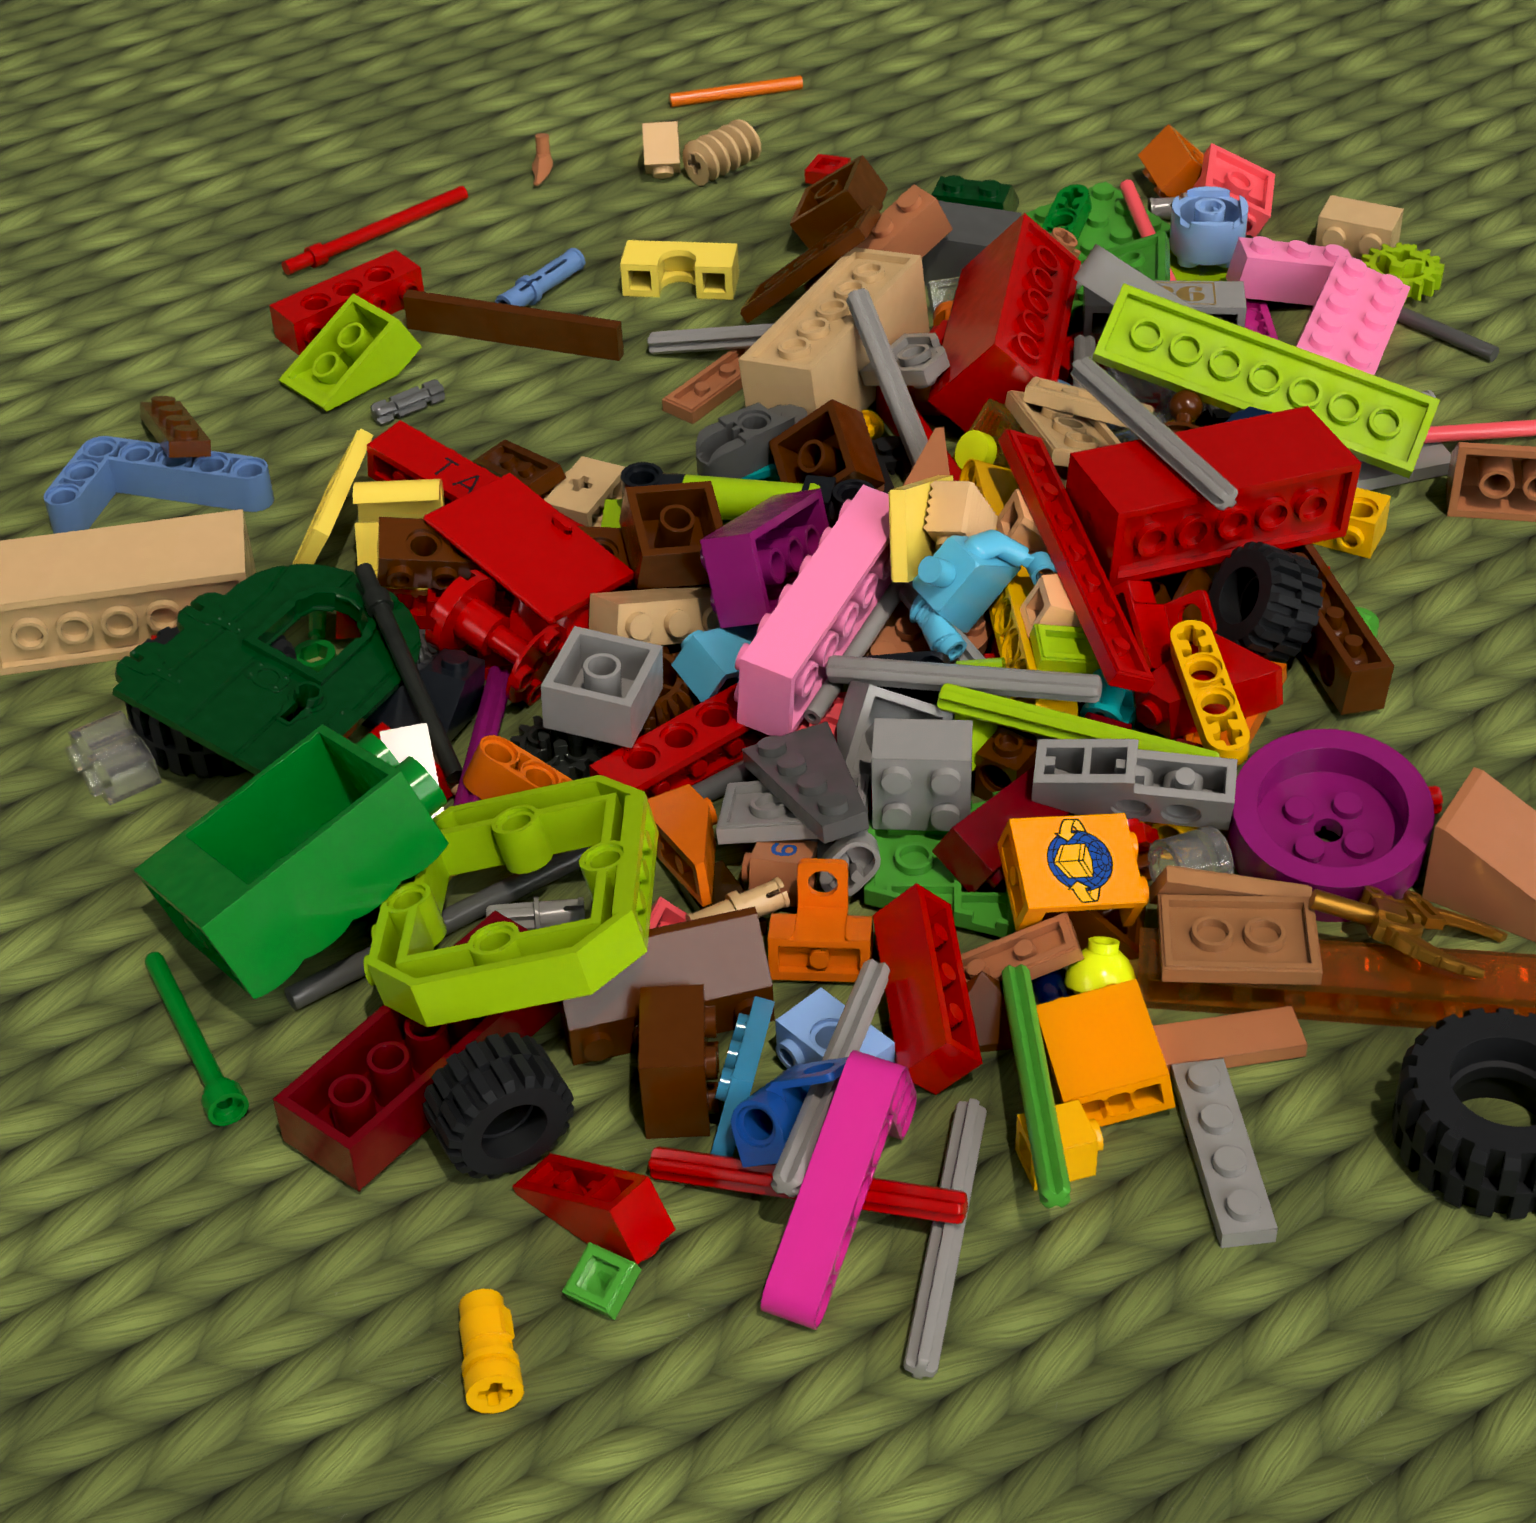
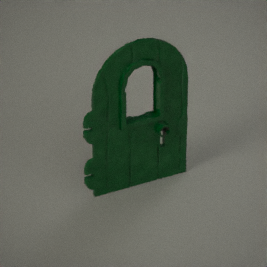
[112,564,421,775]

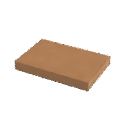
[1157,894,1323,985]

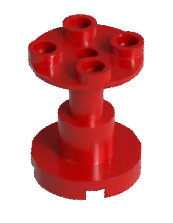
[425,569,567,706]

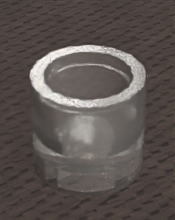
[1148,826,1234,882]

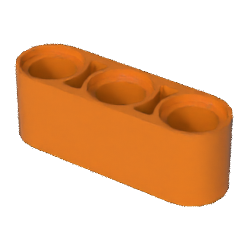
[463,735,572,800]

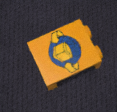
[997,813,1149,932]

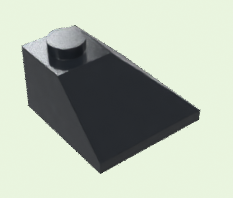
[362,648,485,742]

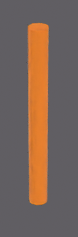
[669,75,803,107]

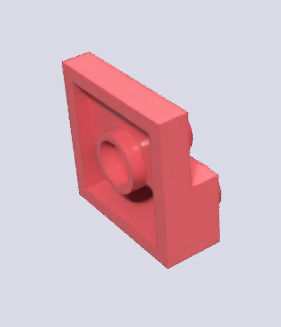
[1193,143,1275,237]

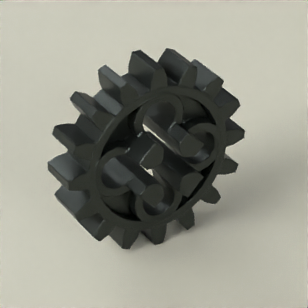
[510,715,611,780]

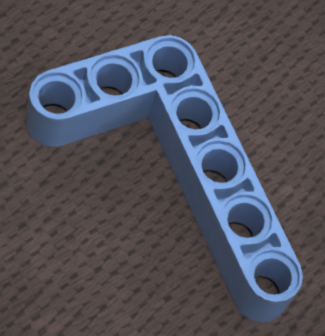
[43,436,274,534]

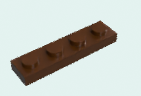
[140,396,211,458]

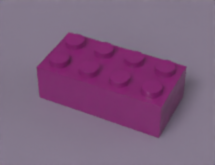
[700,488,829,628]

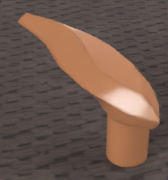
[532,133,553,186]

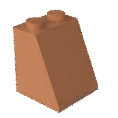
[1422,767,1536,942]

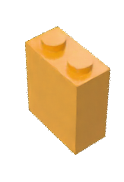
[1036,979,1176,1127]

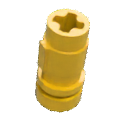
[458,1288,524,1414]

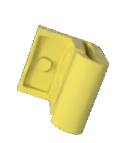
[353,479,445,591]

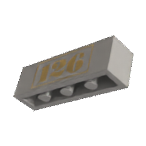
[1082,281,1247,340]

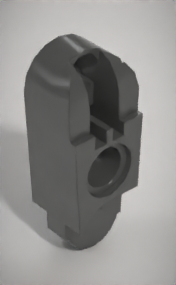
[696,402,807,479]

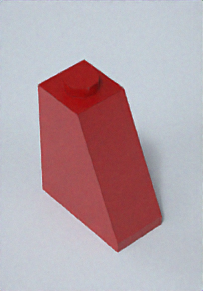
[1135,633,1283,739]

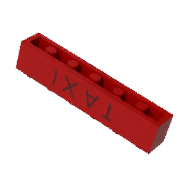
[367,420,585,526]

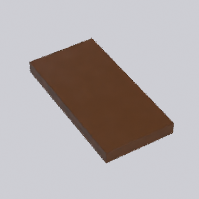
[740,204,881,323]

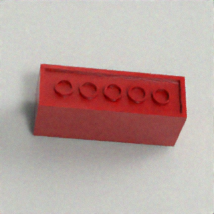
[928,213,1081,443]
[1066,406,1362,587]

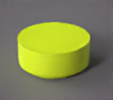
[955,430,997,469]

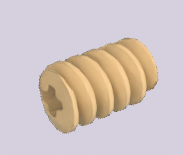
[683,119,761,186]

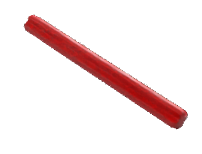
[648,1146,968,1225]

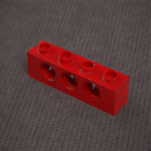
[269,250,424,355]
[589,683,769,799]

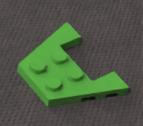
[864,791,1015,937]

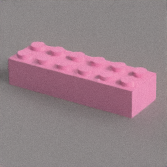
[1295,254,1411,375]
[734,485,892,736]

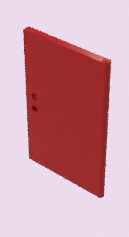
[423,473,635,625]

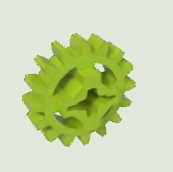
[1361,242,1444,301]

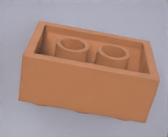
[1446,442,1536,522]

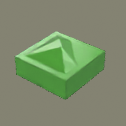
[562,1242,642,1320]

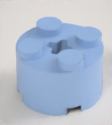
[1169,186,1248,268]

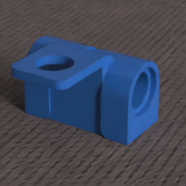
[731,1057,848,1168]

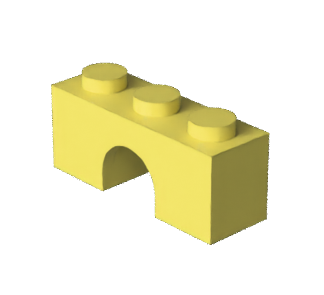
[620,240,739,300]

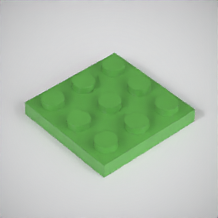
[1026,181,1171,258]
[1069,231,1170,327]

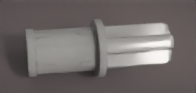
[486,896,585,930]

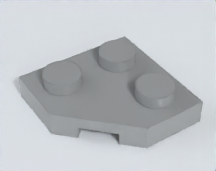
[860,333,950,389]

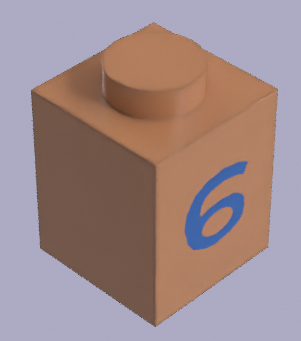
[741,840,818,907]

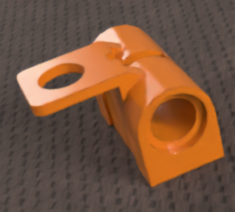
[768,858,873,982]

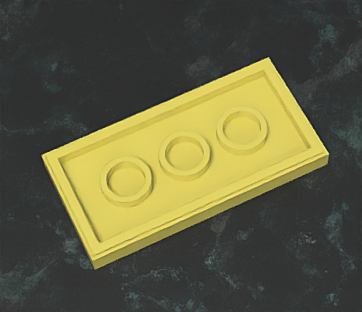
[292,428,373,565]

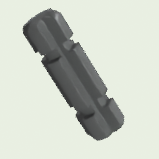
[370,379,445,426]

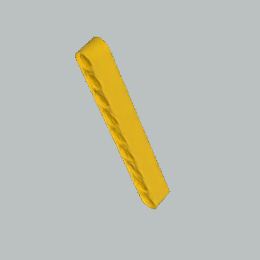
[959,458,1078,716]

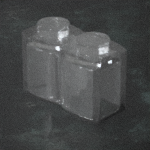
[65,710,162,805]

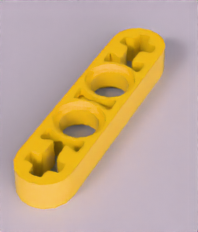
[1170,620,1250,766]

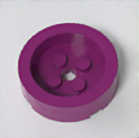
[1227,729,1435,922]

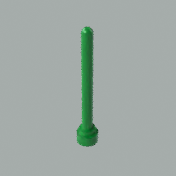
[145,952,249,1126]

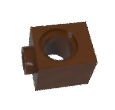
[974,727,1037,801]

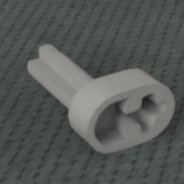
[819,829,881,897]

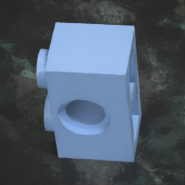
[775,987,895,1068]

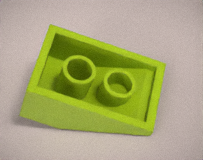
[278,294,422,412]

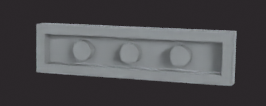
[1170,1058,1278,1248]

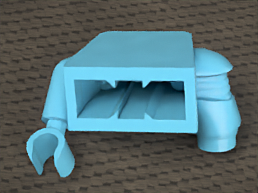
[909,529,1057,662]

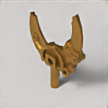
[1309,886,1508,979]

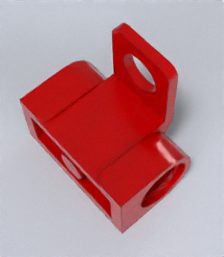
[1112,580,1217,672]

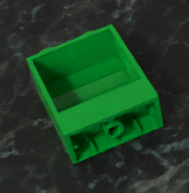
[134,724,449,999]

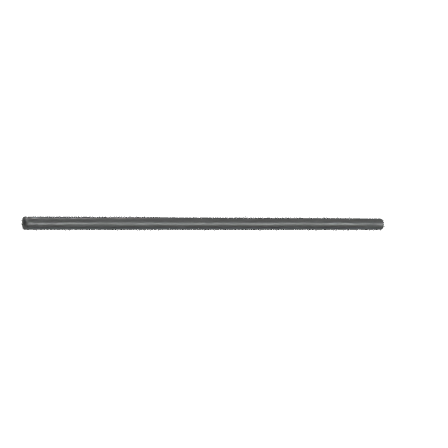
[284,760,757,1011]

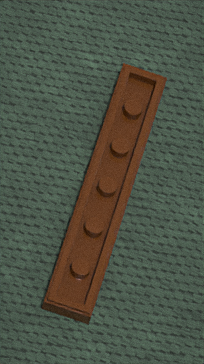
[403,290,624,361]

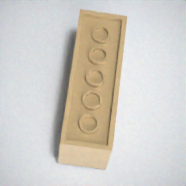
[738,247,930,415]
[0,509,256,676]

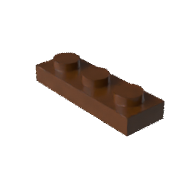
[473,439,566,498]

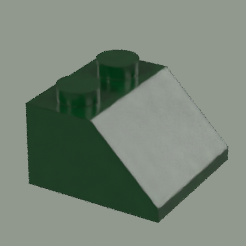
[932,175,1019,212]

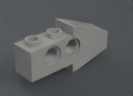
[1031,739,1238,830]

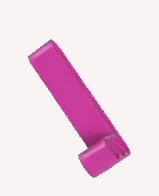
[760,1050,917,1330]

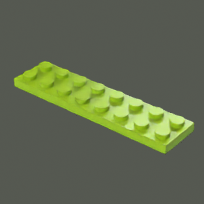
[1092,283,1440,479]

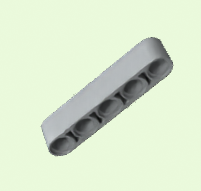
[1074,244,1199,311]

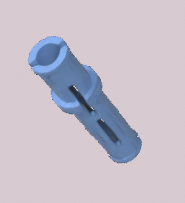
[495,248,586,307]

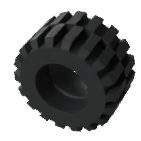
[1207,541,1323,663]
[423,1032,574,1179]

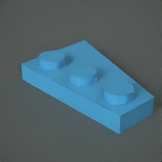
[711,996,775,1157]

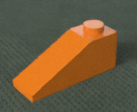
[648,784,718,907]

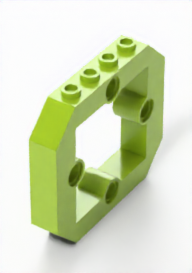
[364,775,659,1028]

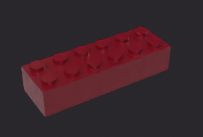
[273,911,560,1191]

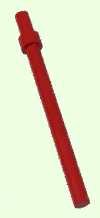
[282,186,468,275]

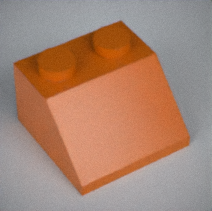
[1138,124,1204,198]

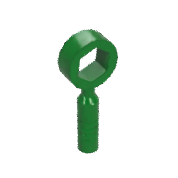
[294,611,337,672]

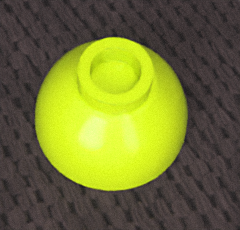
[1064,936,1136,994]

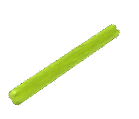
[937,683,1220,757]

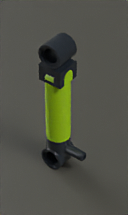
[621,462,875,528]

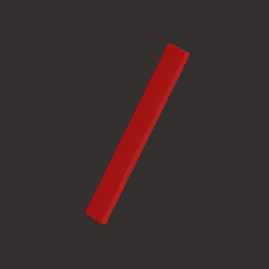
[998,429,1155,694]

